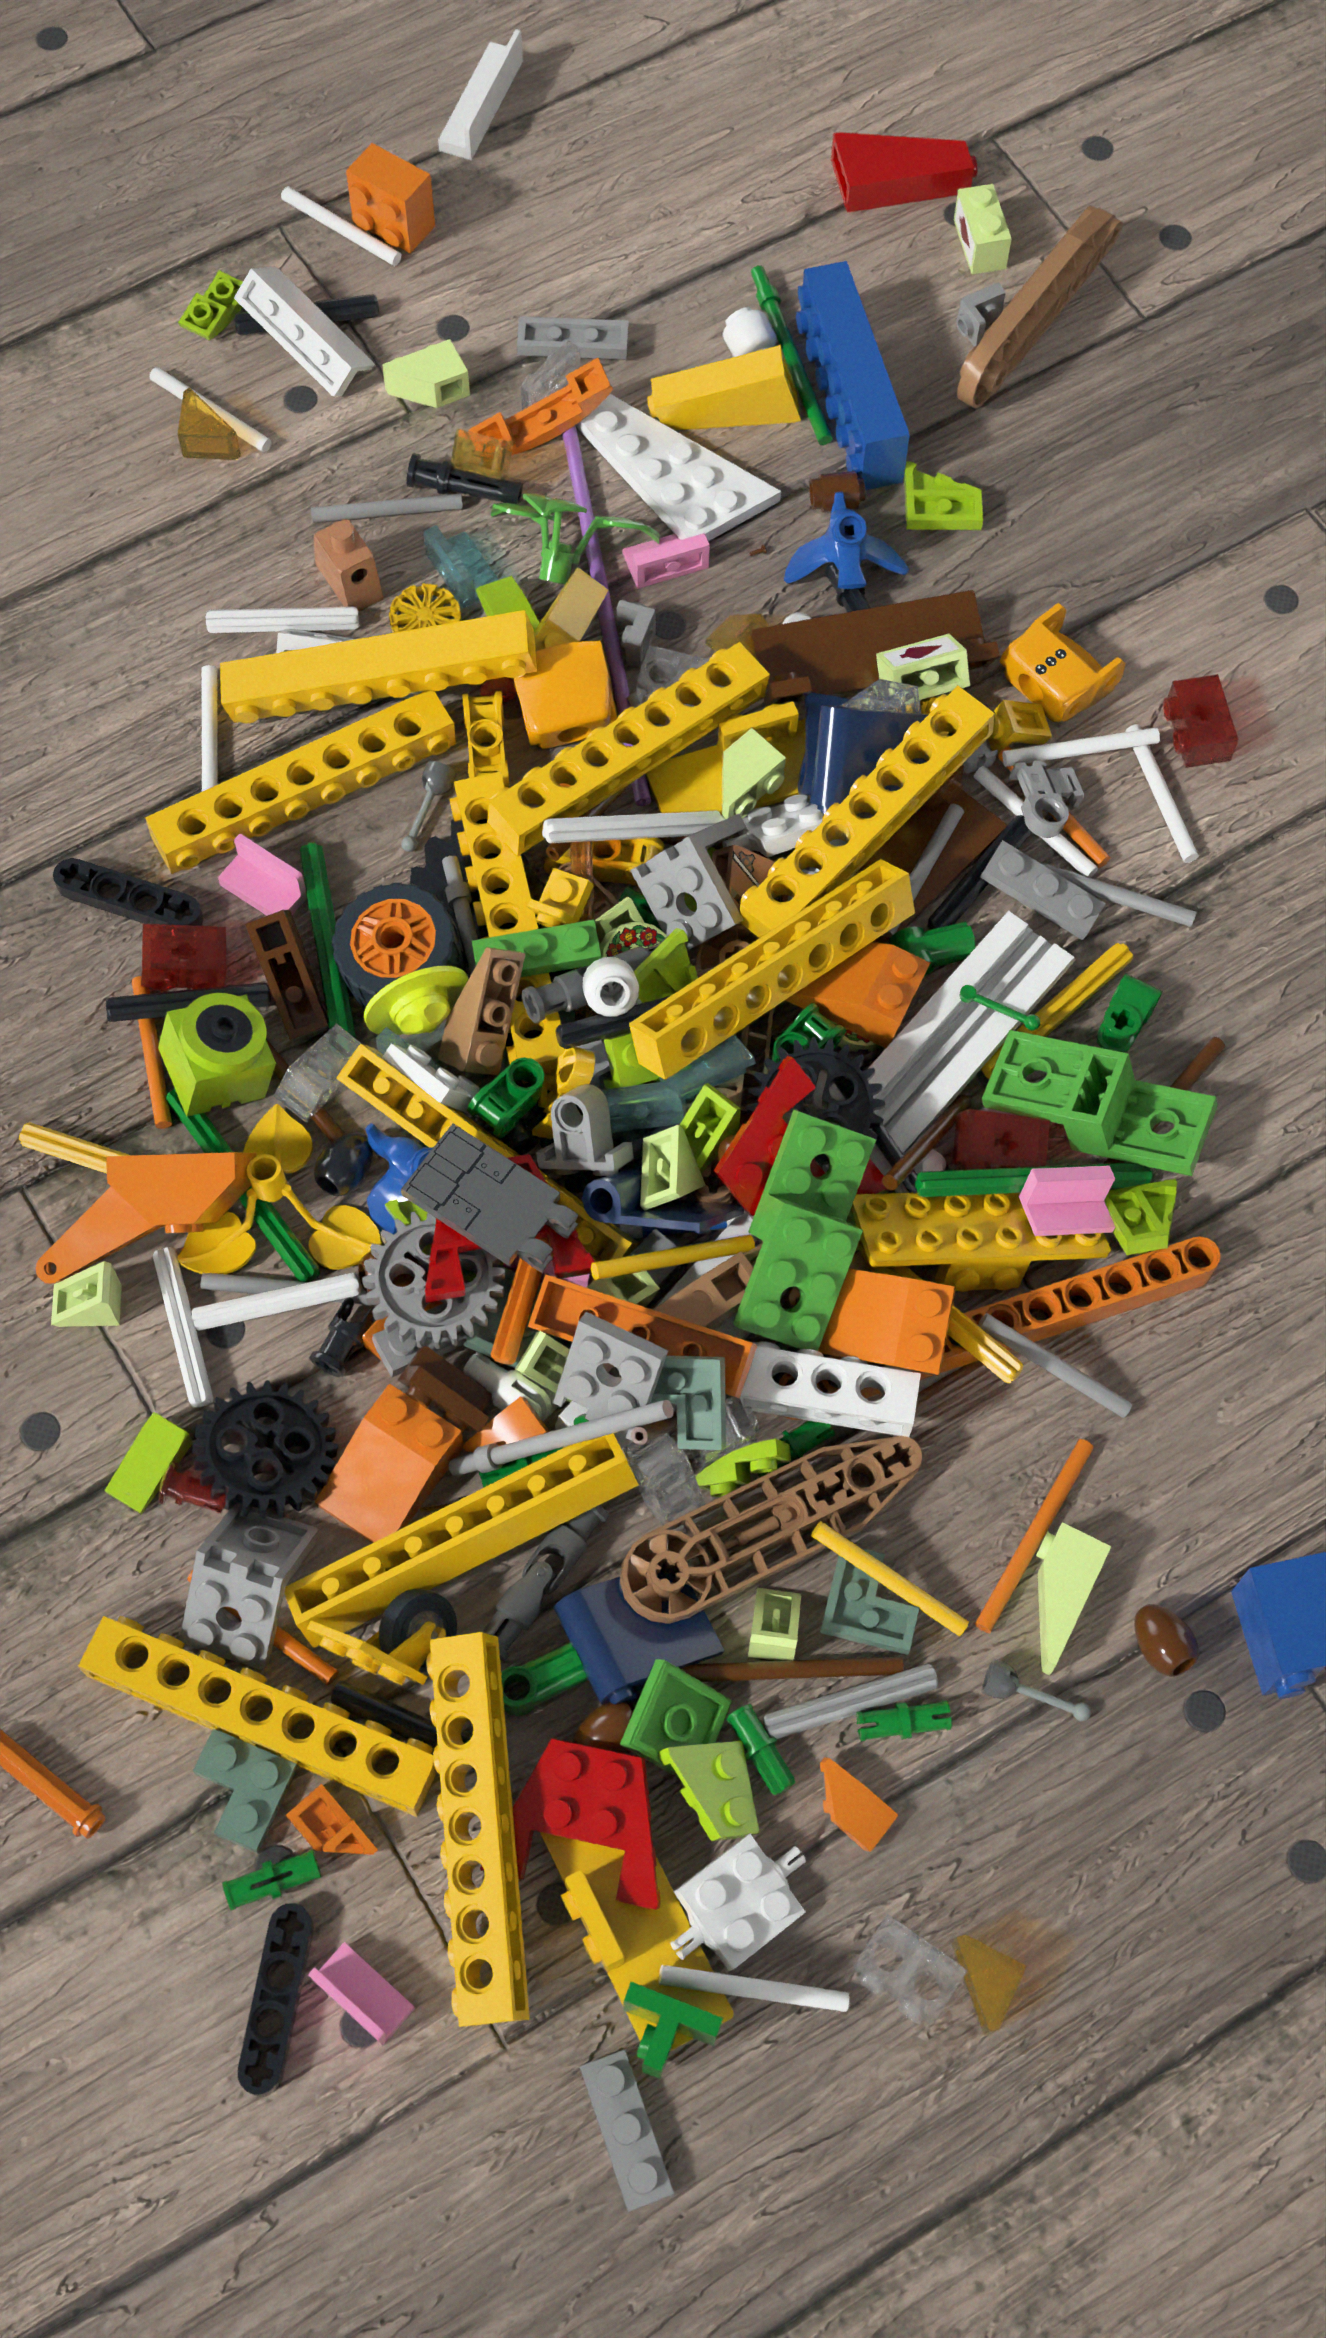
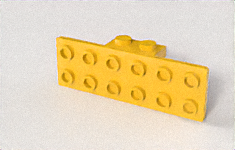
[646,701,806,815]
[851,1193,1111,1292]
[539,1832,734,2052]

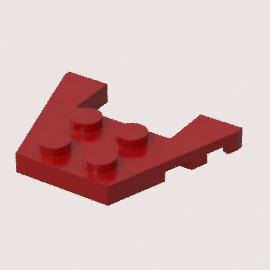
[714,1056,887,1219]
[425,1154,595,1303]
[480,1739,661,1910]

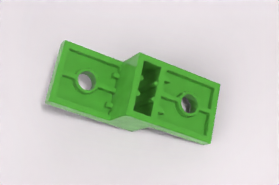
[982,1030,1218,1176]
[733,1110,876,1351]

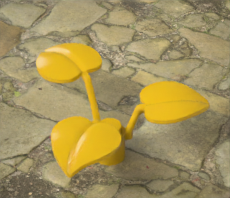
[177,1104,382,1274]

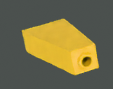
[647,345,801,431]

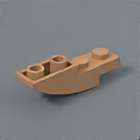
[654,1243,763,1330]

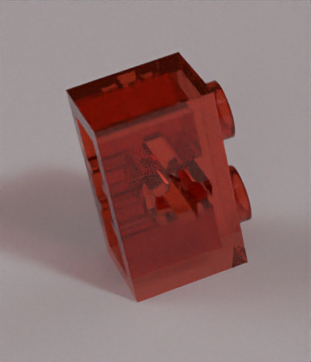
[1163,674,1239,768]
[141,924,226,991]
[952,1109,1050,1170]

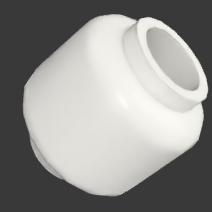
[723,307,777,357]
[583,957,639,1017]

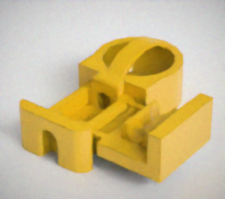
[532,1047,595,1139]

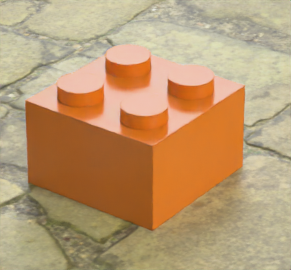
[346,143,435,254]

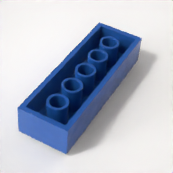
[796,261,910,491]

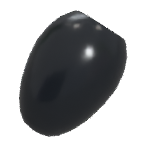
[314,1132,373,1196]

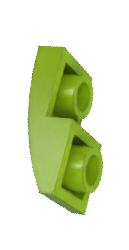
[178,270,243,341]
[476,576,540,631]
[694,1438,791,1497]

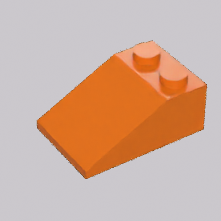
[786,942,930,1048]
[818,1269,956,1376]
[315,1383,464,1543]

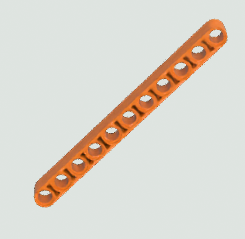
[779,1236,1221,1420]

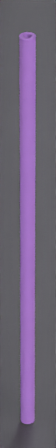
[562,425,651,806]

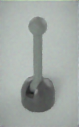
[401,761,456,852]
[981,1659,1091,1721]

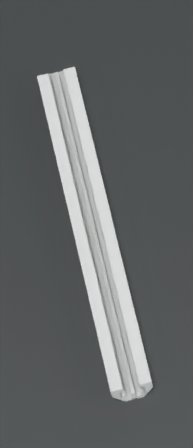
[555,911,1076,1470]

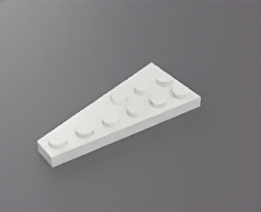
[576,394,781,541]

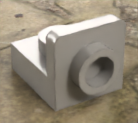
[956,282,1006,347]
[616,600,656,669]

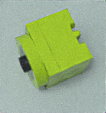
[158,993,276,1117]

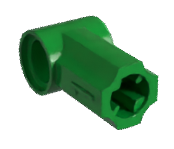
[889,922,976,977]
[501,1643,588,1716]

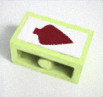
[954,184,1012,275]
[876,634,970,706]

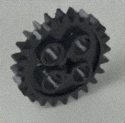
[747,1037,885,1168]
[192,1380,338,1519]

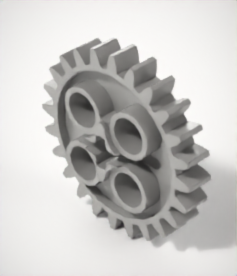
[362,1212,505,1349]

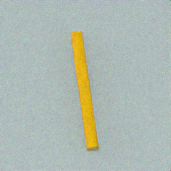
[591,1234,755,1280]
[811,1521,969,1636]

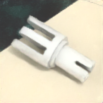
[463,1352,559,1421]

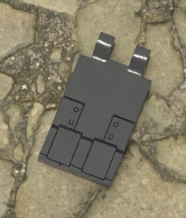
[401,1123,578,1273]

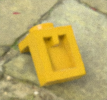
[988,700,1052,754]
[526,868,594,927]

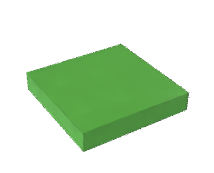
[620,1659,732,1779]

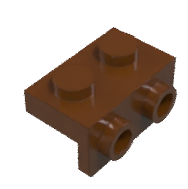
[398,1346,492,1434]

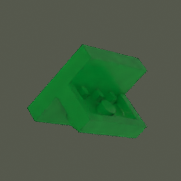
[623,1982,723,2079]

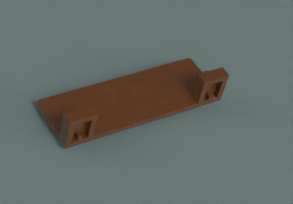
[750,590,1000,707]
[850,765,1007,944]

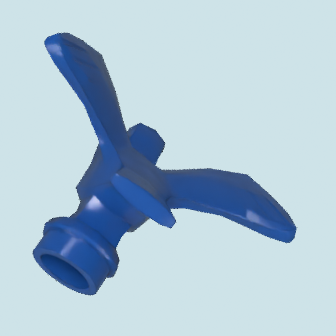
[784,492,909,589]
[365,1123,433,1236]

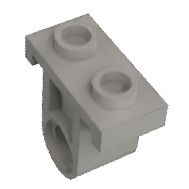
[537,1084,634,1176]

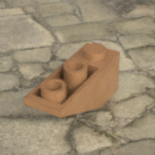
[438,947,525,1075]

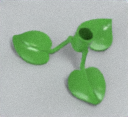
[491,493,660,584]

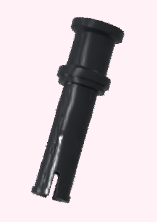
[406,453,523,505]

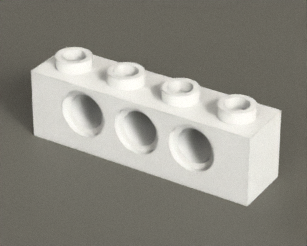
[734,1342,921,1437]

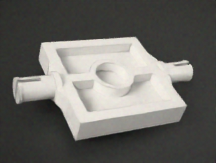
[722,795,824,857]
[670,1834,806,1971]

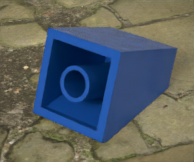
[1231,1552,1326,1699]

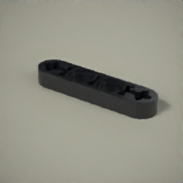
[53,858,203,936]
[237,1903,314,2097]

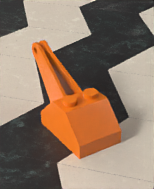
[36,1152,257,1284]

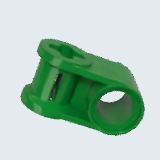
[1096,973,1163,1053]
[772,1003,846,1075]
[467,1057,545,1139]

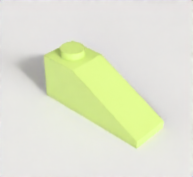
[1036,1522,1112,1675]

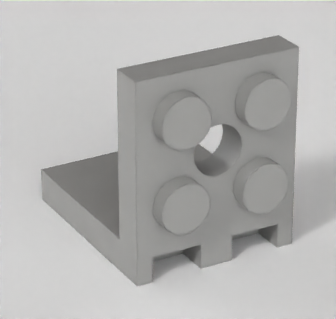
[630,813,747,951]
[553,1312,668,1441]
[180,1502,319,1671]

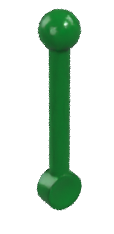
[959,985,1041,1031]

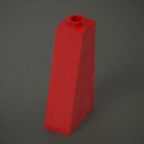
[831,132,978,213]

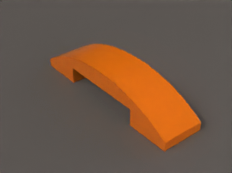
[468,358,613,462]

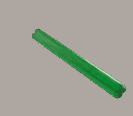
[299,842,357,1060]
[166,1089,320,1282]
[915,1163,1153,1197]

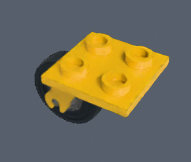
[307,1589,457,1686]

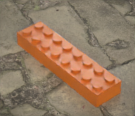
[528,1274,757,1399]

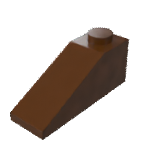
[245,909,329,1040]

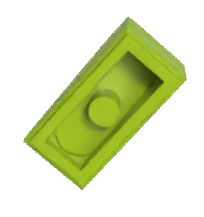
[105,1412,193,1515]

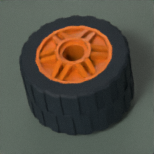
[332,883,466,1009]

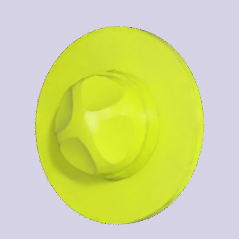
[364,966,469,1036]

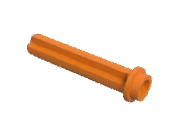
[491,1238,549,1365]
[0,1729,106,1839]

